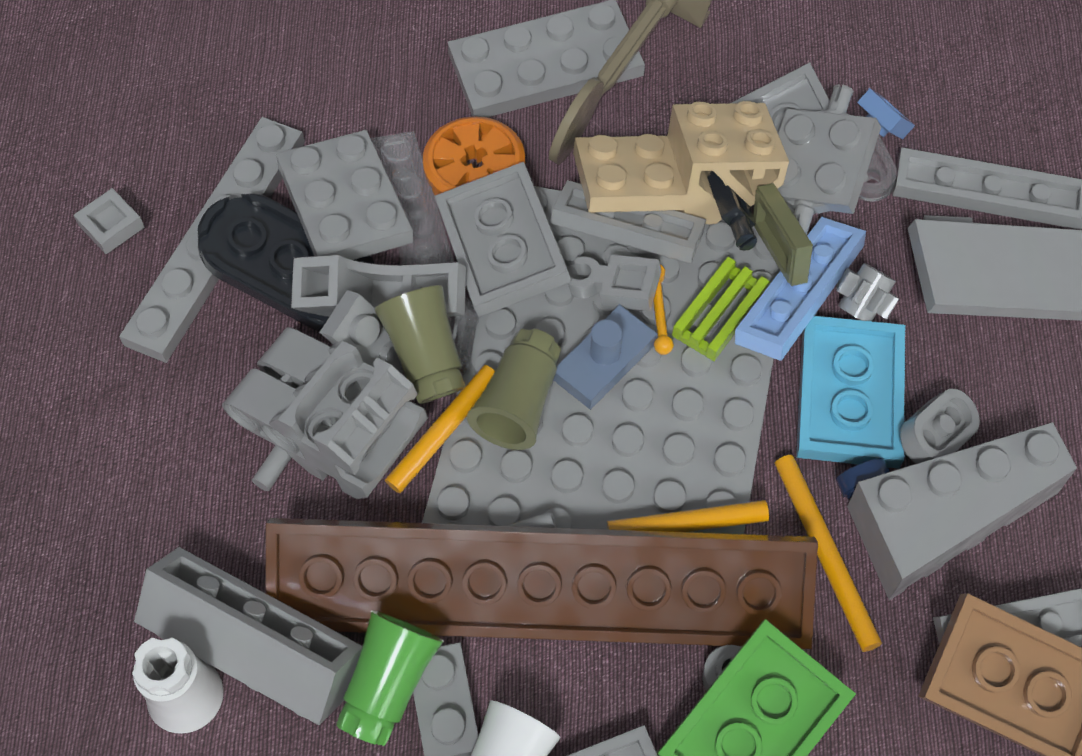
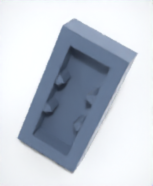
[553,304,658,410]

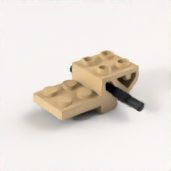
[573,101,789,251]

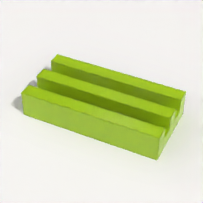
[672,257,770,361]

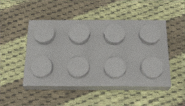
[447,0,645,118]

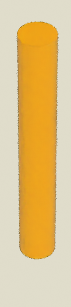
[385,365,495,493]
[607,500,769,532]

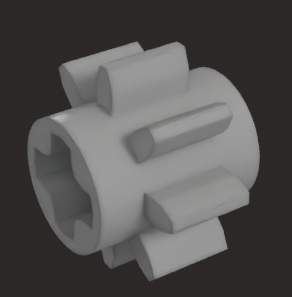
[835,263,899,321]

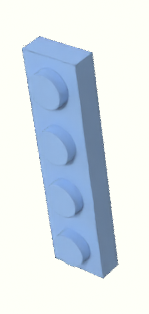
[735,217,866,361]

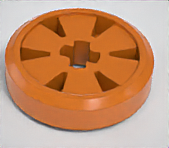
[423,116,525,196]

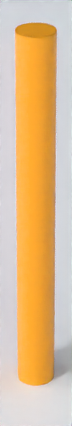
[774,455,882,652]

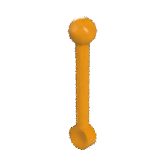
[653,265,674,355]

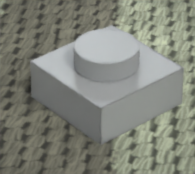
[73,188,144,254]

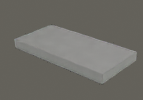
[908,219,1082,321]

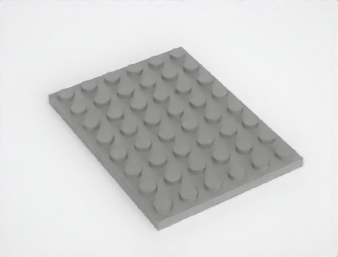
[422,186,780,534]

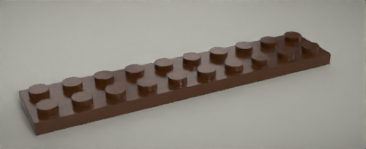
[266,518,818,649]

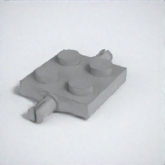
[778,84,881,235]

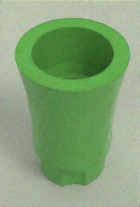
[336,610,443,746]

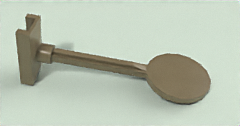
[548,0,712,165]

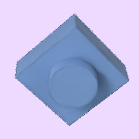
[857,88,915,140]

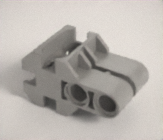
[222,327,428,499]

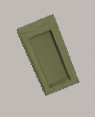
[753,183,813,286]

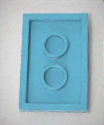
[796,316,905,469]

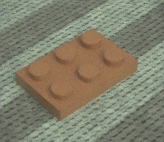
[918,593,1082,756]

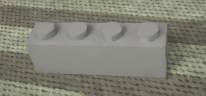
[134,547,363,725]

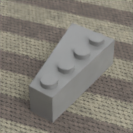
[847,422,1077,601]

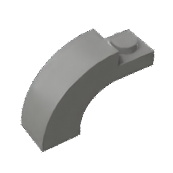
[291,255,466,317]

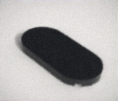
[198,194,375,331]

